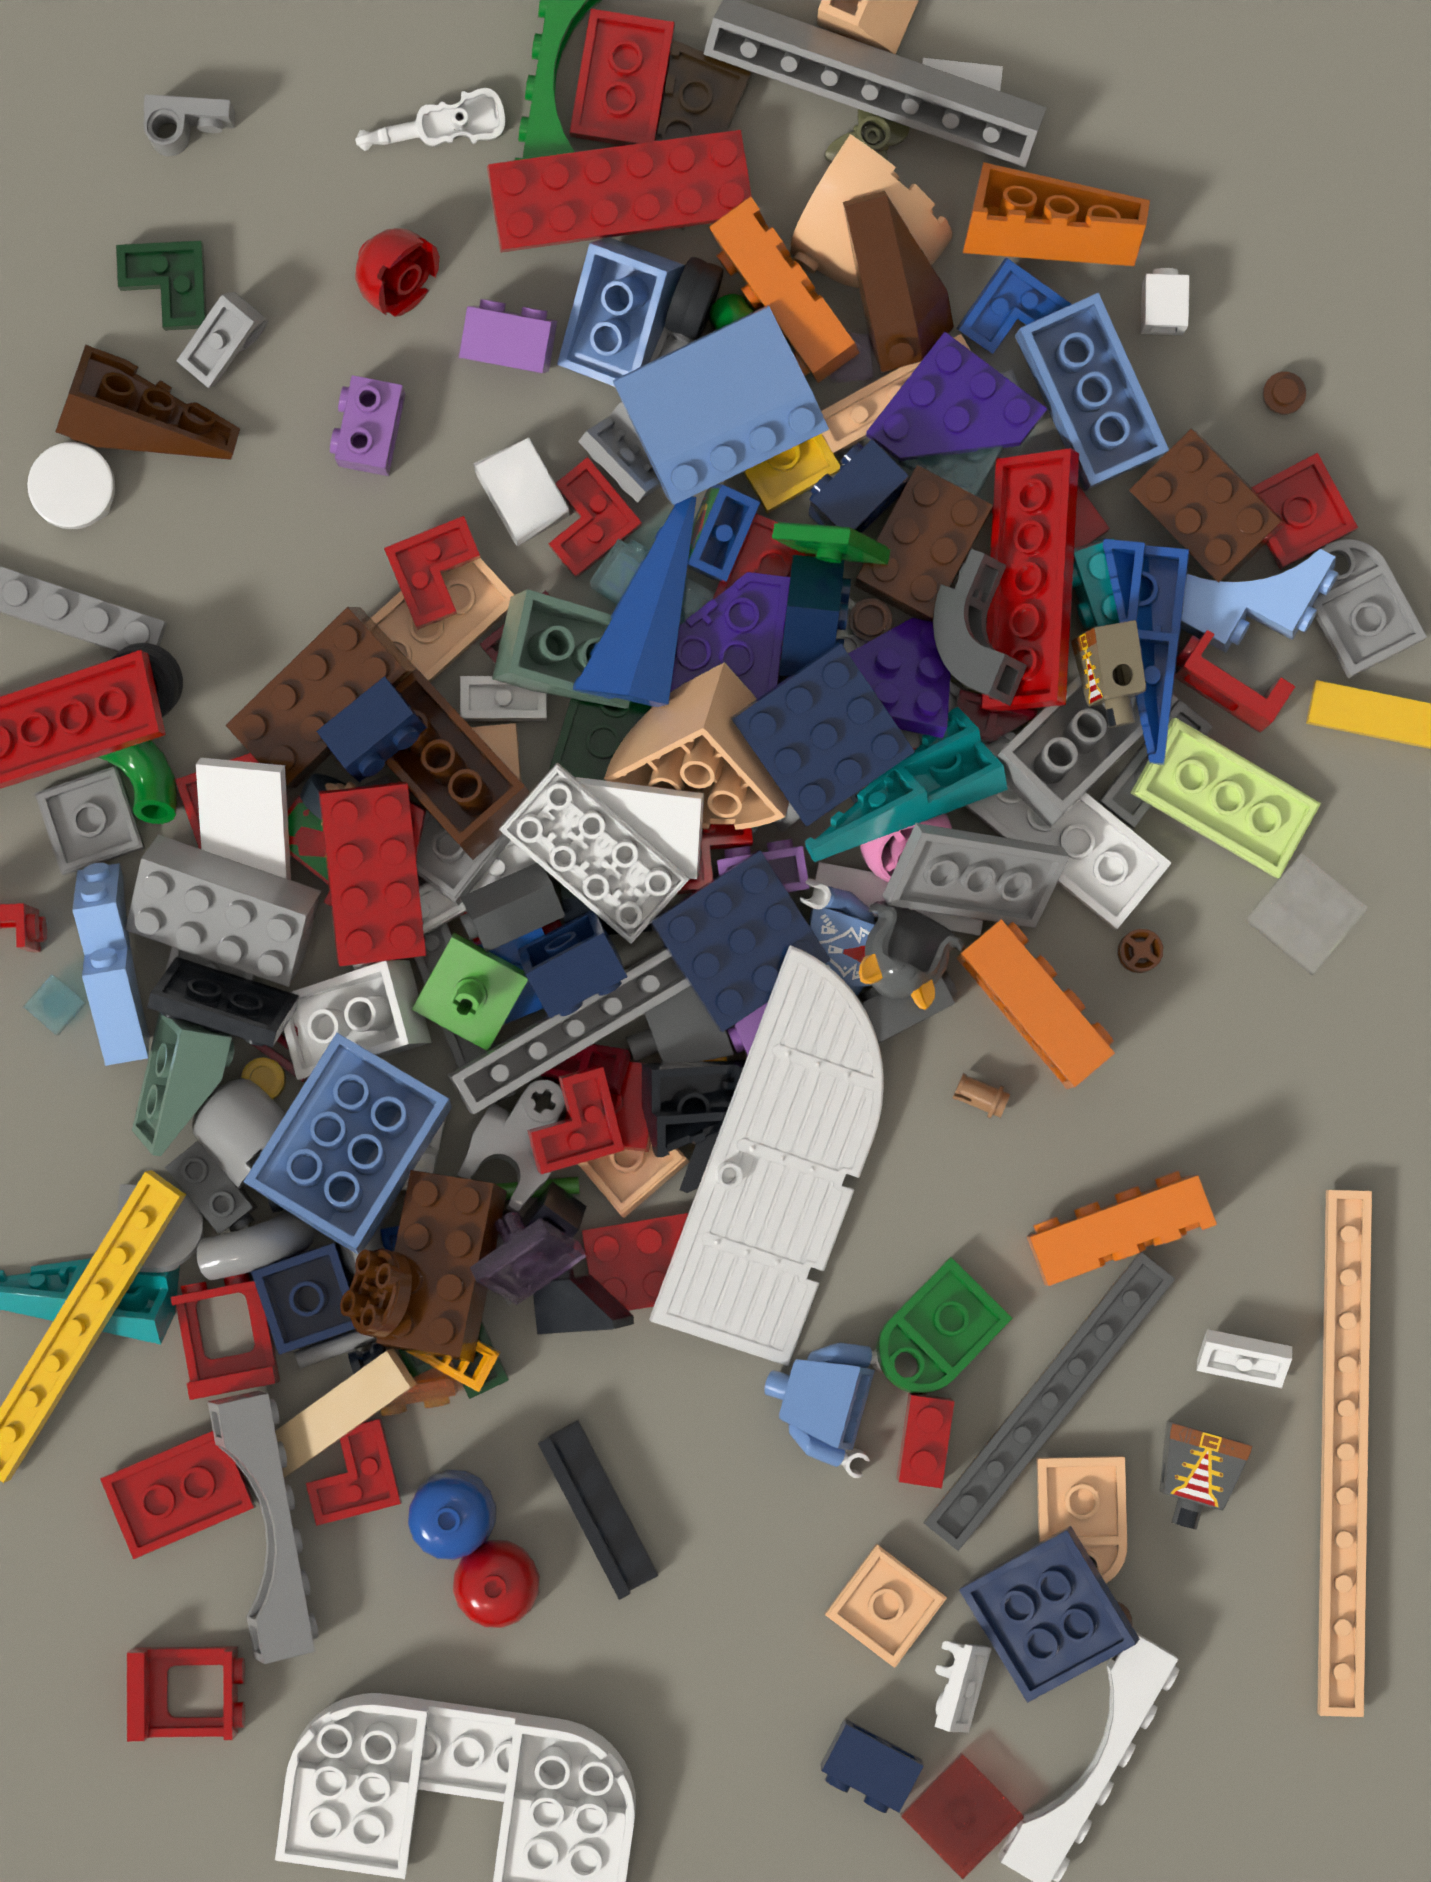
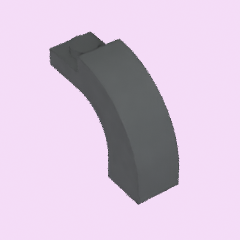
[933,549,1027,706]

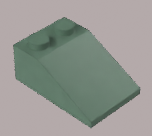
[492,589,630,709]
[132,1012,234,1156]

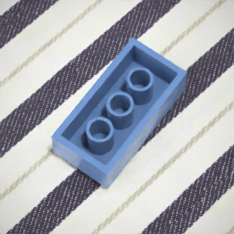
[1015,292,1169,491]

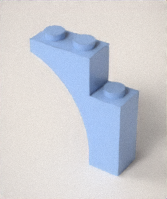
[1181,549,1339,653]
[72,863,150,1066]

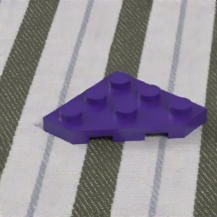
[866,332,1047,461]
[670,572,790,699]
[848,618,951,738]

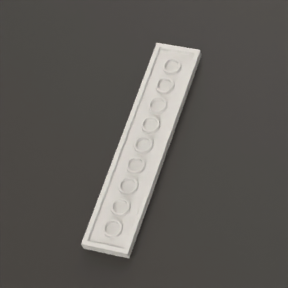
[836,598,1171,930]

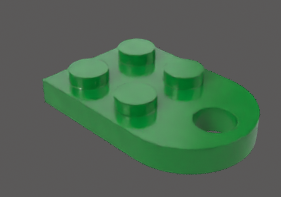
[876,1257,1013,1394]

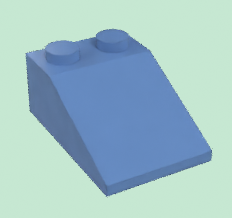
[557,238,685,387]

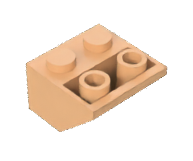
[817,0,919,54]

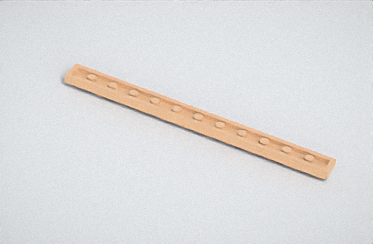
[1317,1190,1372,1717]

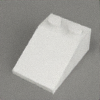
[284,960,432,1080]

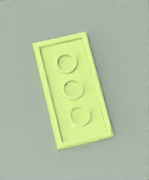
[1131,718,1321,878]

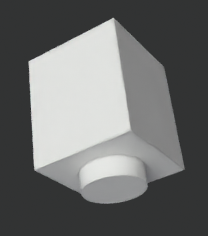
[1141,268,1189,335]

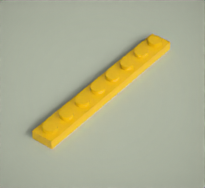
[0,1170,186,1483]

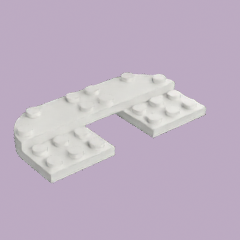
[275,1693,636,1882]

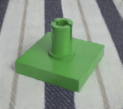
[411,933,528,1051]

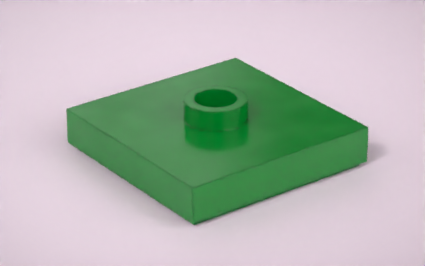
[772,522,890,565]

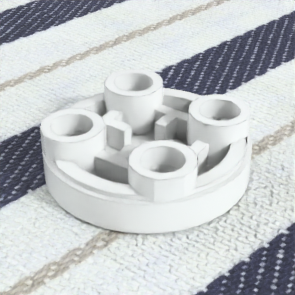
[27,442,115,529]

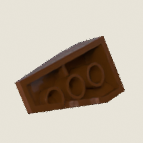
[843,191,954,372]
[55,344,240,460]

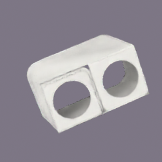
[474,438,569,547]

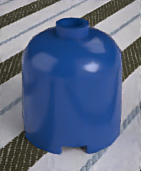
[408,1470,497,1560]

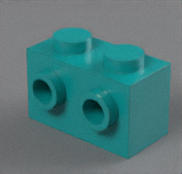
[1072,538,1119,630]

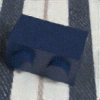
[316,676,427,783]
[820,1718,924,1813]

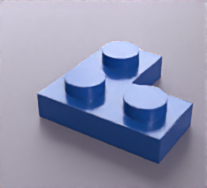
[956,257,1072,354]

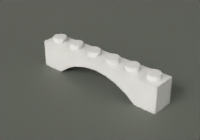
[998,1631,1179,1882]

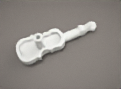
[355,88,505,151]

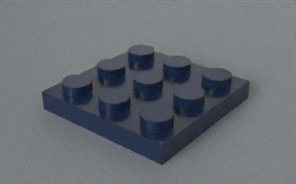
[731,642,915,827]
[649,850,831,1032]
[959,1525,1140,1703]

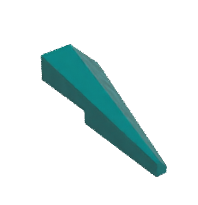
[805,707,1008,862]
[0,1258,180,1345]

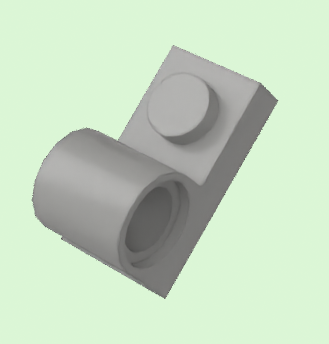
[143,94,235,157]
[176,292,268,388]

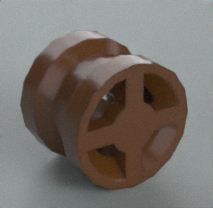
[1117,929,1164,973]

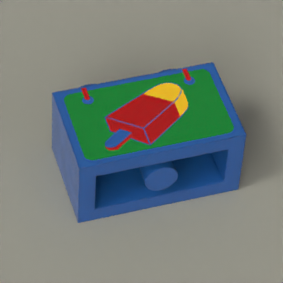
[687,484,760,581]

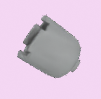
[192,1078,286,1189]

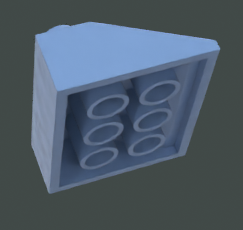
[612,305,829,505]
[243,1033,452,1254]

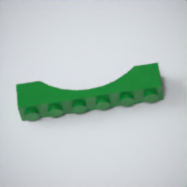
[514,0,602,161]

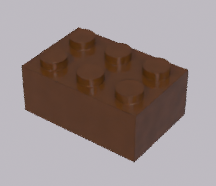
[1129,429,1286,583]
[854,465,993,622]

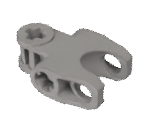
[457,1080,565,1214]

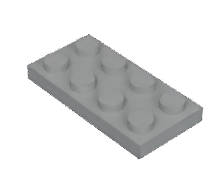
[882,823,1070,928]

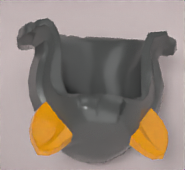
[859,901,965,1010]

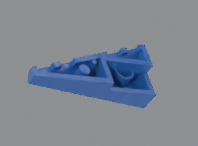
[573,496,697,707]
[1103,539,1190,765]

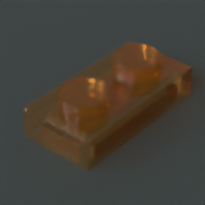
[381,1375,458,1416]

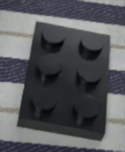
[147,957,299,1047]

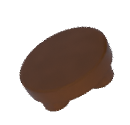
[340,1248,412,1338]

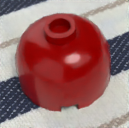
[355,228,440,317]
[453,1540,540,1628]

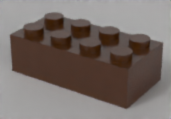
[225,607,417,789]
[385,669,530,860]
[376,1170,507,1363]

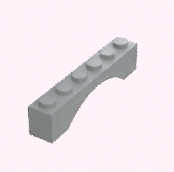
[208,1391,318,1664]

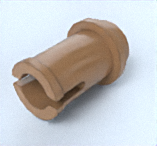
[952,1073,1011,1118]

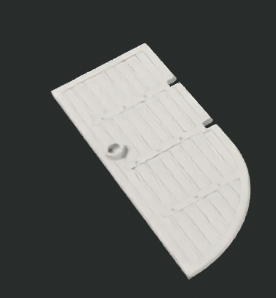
[649,945,884,1366]

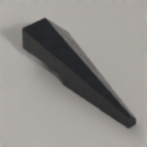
[642,1060,746,1157]

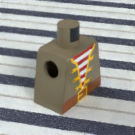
[1071,620,1146,728]

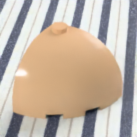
[790,134,952,288]
[604,662,789,830]

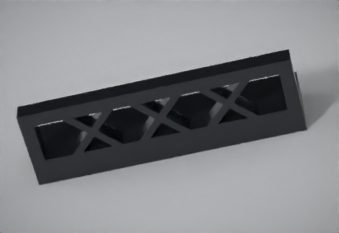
[538,1420,659,1600]

